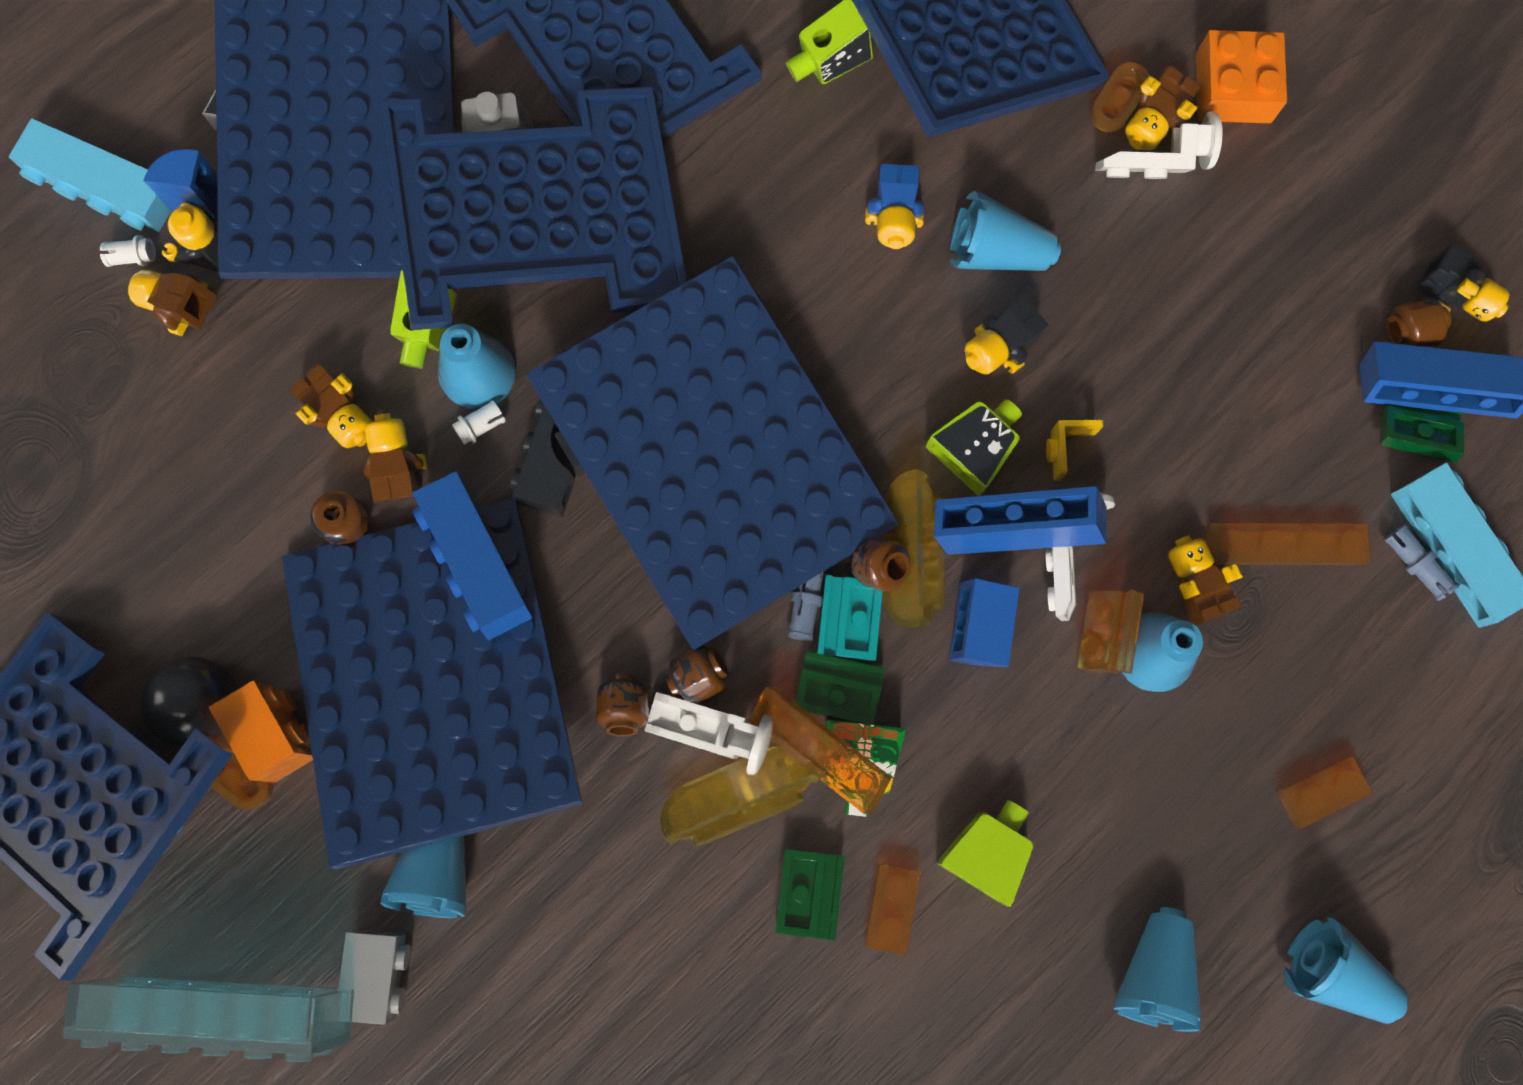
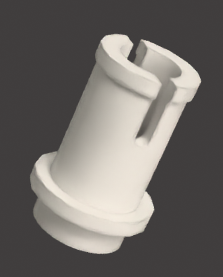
[100,235,156,267]
[452,400,506,445]

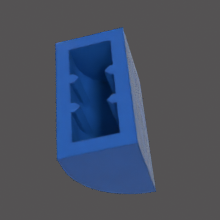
[143,149,218,219]
[949,578,1020,667]

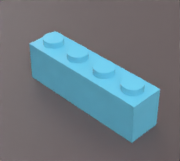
[9,118,171,232]
[1391,463,1523,628]

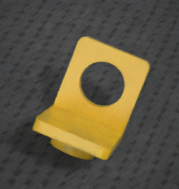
[1046,420,1103,481]

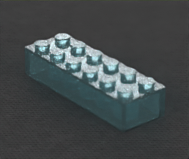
[63,976,354,1062]

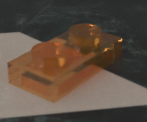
[1277,756,1373,828]
[864,864,921,956]

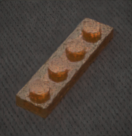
[1206,523,1370,565]
[749,687,892,814]

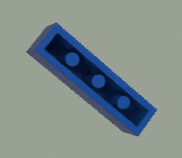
[1359,342,1523,419]
[412,471,532,641]
[934,486,1107,555]

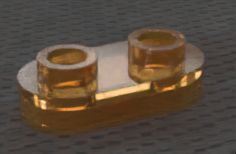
[1090,62,1149,133]
[210,743,273,810]

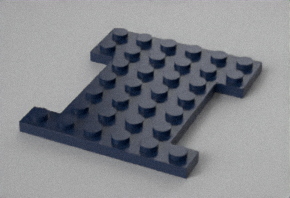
[446,0,762,139]
[380,87,687,331]
[0,612,233,982]

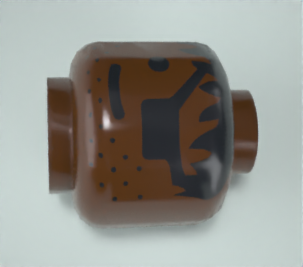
[1386,297,1451,347]
[310,490,369,546]
[851,537,911,592]
[666,645,729,704]
[596,673,649,737]

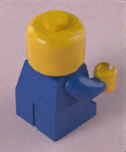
[865,164,925,249]

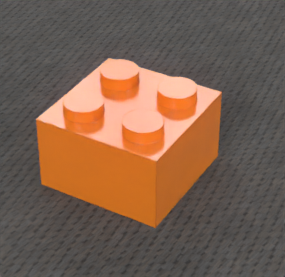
[1196,30,1287,123]
[208,680,313,783]

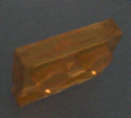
[1077,590,1144,674]

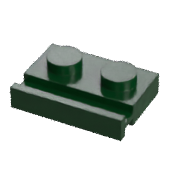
[1380,404,1464,463]
[794,651,885,725]
[775,849,845,941]

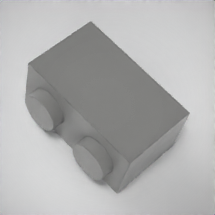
[334,930,410,1025]

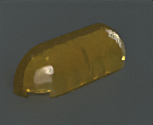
[882,469,945,629]
[660,746,819,846]

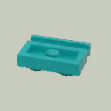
[817,575,883,662]

